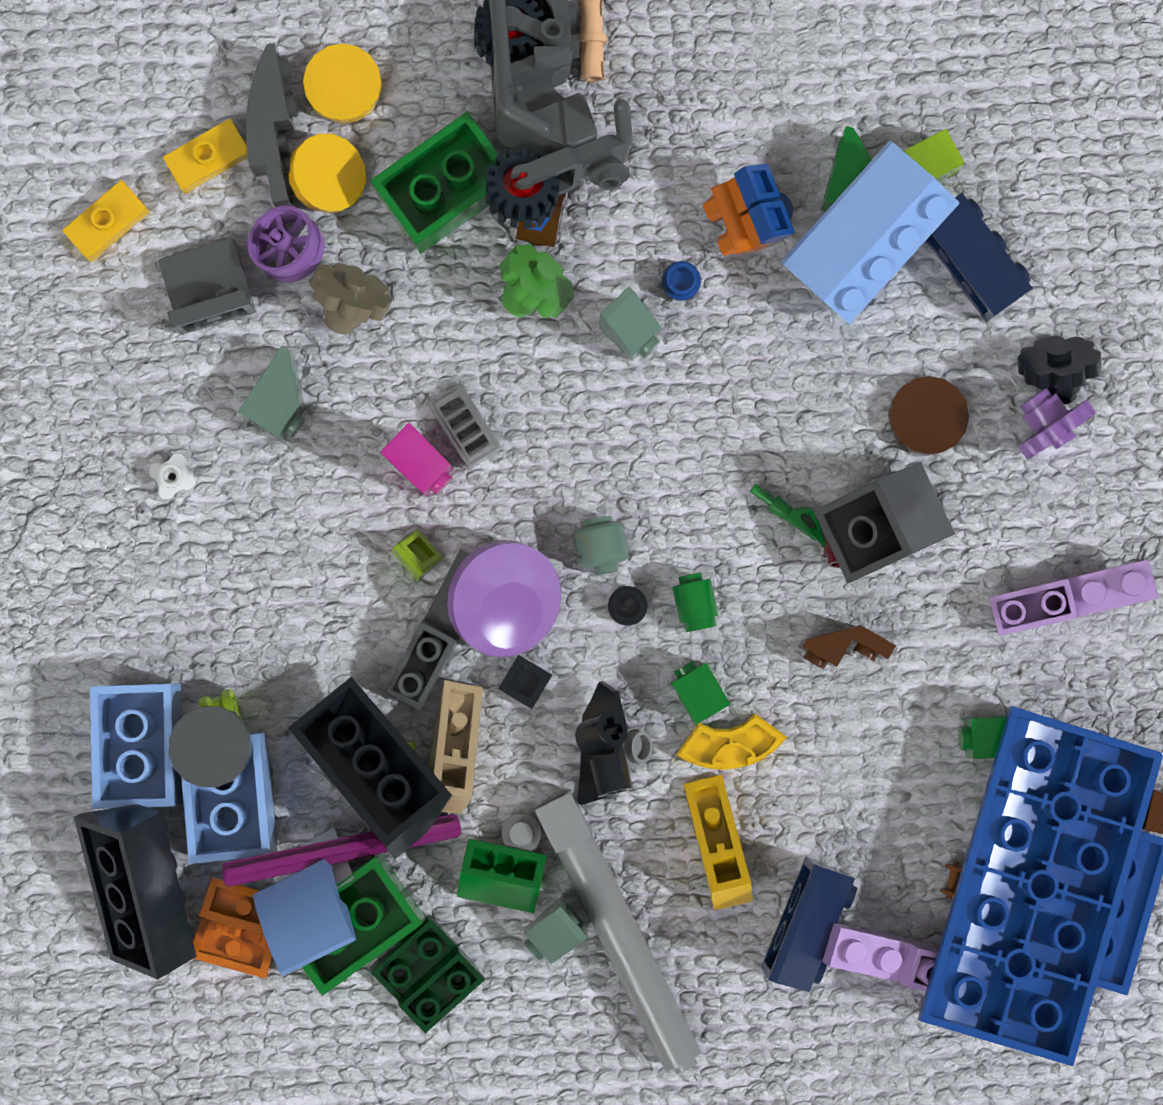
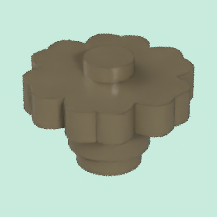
[310,263,392,334]

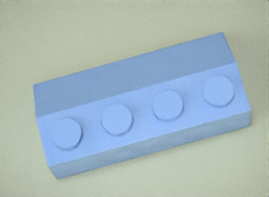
[780,140,959,324]

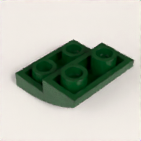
[370,914,486,1034]

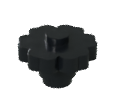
[1017,336,1102,405]

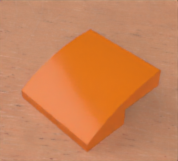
[193,877,273,980]

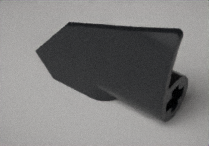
[575,681,633,805]

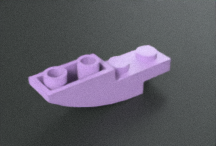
[989,559,1159,636]
[822,923,939,992]

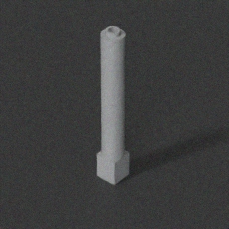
[534,789,701,1074]

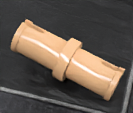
[578,0,607,82]

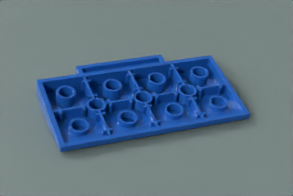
[918,706,1163,1066]

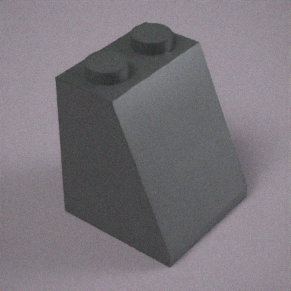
[814,462,955,583]

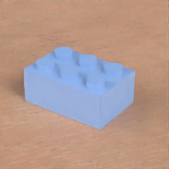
[90,683,184,809]
[181,732,278,864]

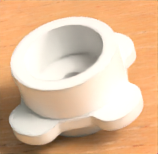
[149,454,196,500]

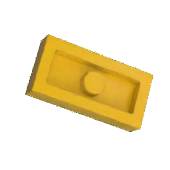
[163,118,248,194]
[62,179,150,262]

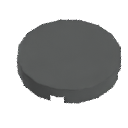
[169,706,252,787]

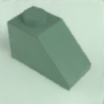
[599,286,661,361]
[238,345,305,442]
[524,897,588,964]

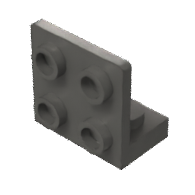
[159,238,257,335]

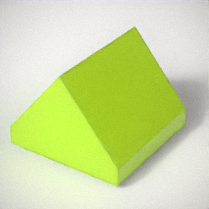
[392,529,444,581]

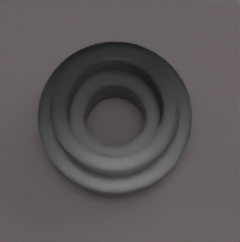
[608,586,648,626]

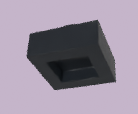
[498,654,552,709]

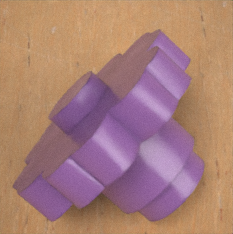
[1018,389,1096,459]

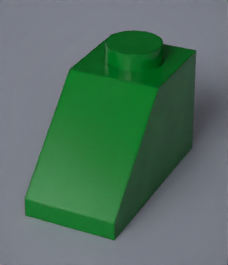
[820,126,872,212]

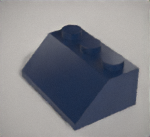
[761,856,857,992]

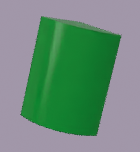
[457,838,547,913]

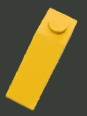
[683,775,753,911]

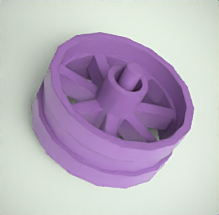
[248,206,325,283]

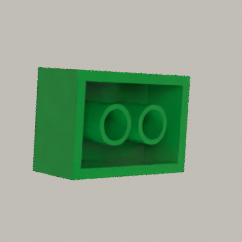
[370,111,499,254]
[302,854,426,996]

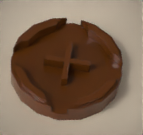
[888,376,969,456]

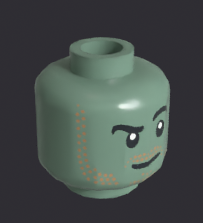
[573,516,629,576]

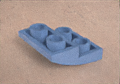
[253,859,356,976]

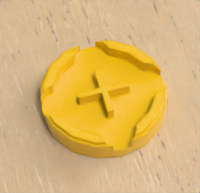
[303,43,382,124]
[288,133,366,214]

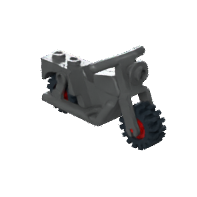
[474,0,632,229]

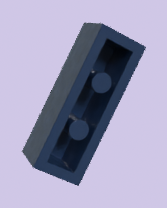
[926,193,1033,323]

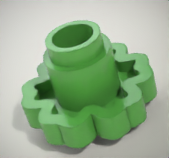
[500,244,574,318]

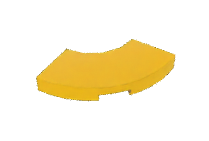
[676,713,787,770]

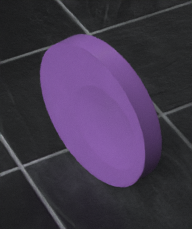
[447,540,561,657]

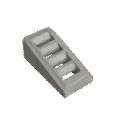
[427,382,502,470]

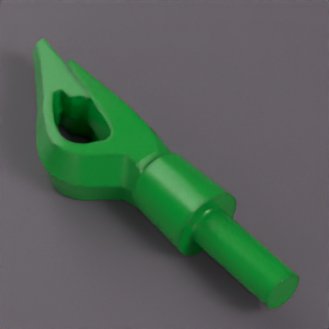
[749,484,825,548]

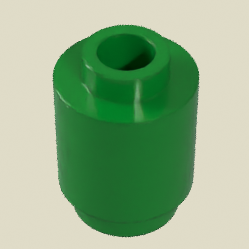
[672,572,719,632]

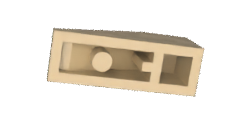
[427,680,483,814]

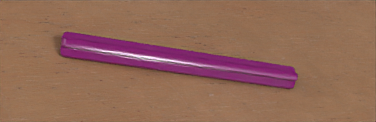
[222,814,461,887]

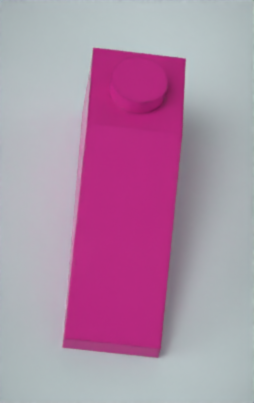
[380,422,453,497]

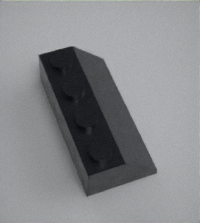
[288,676,452,859]
[74,804,197,980]

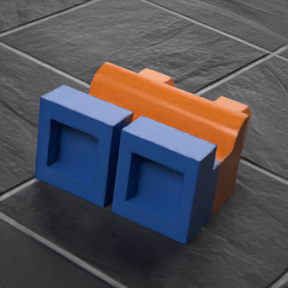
[703,164,795,256]

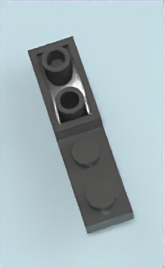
[246,43,299,207]
[385,548,471,710]

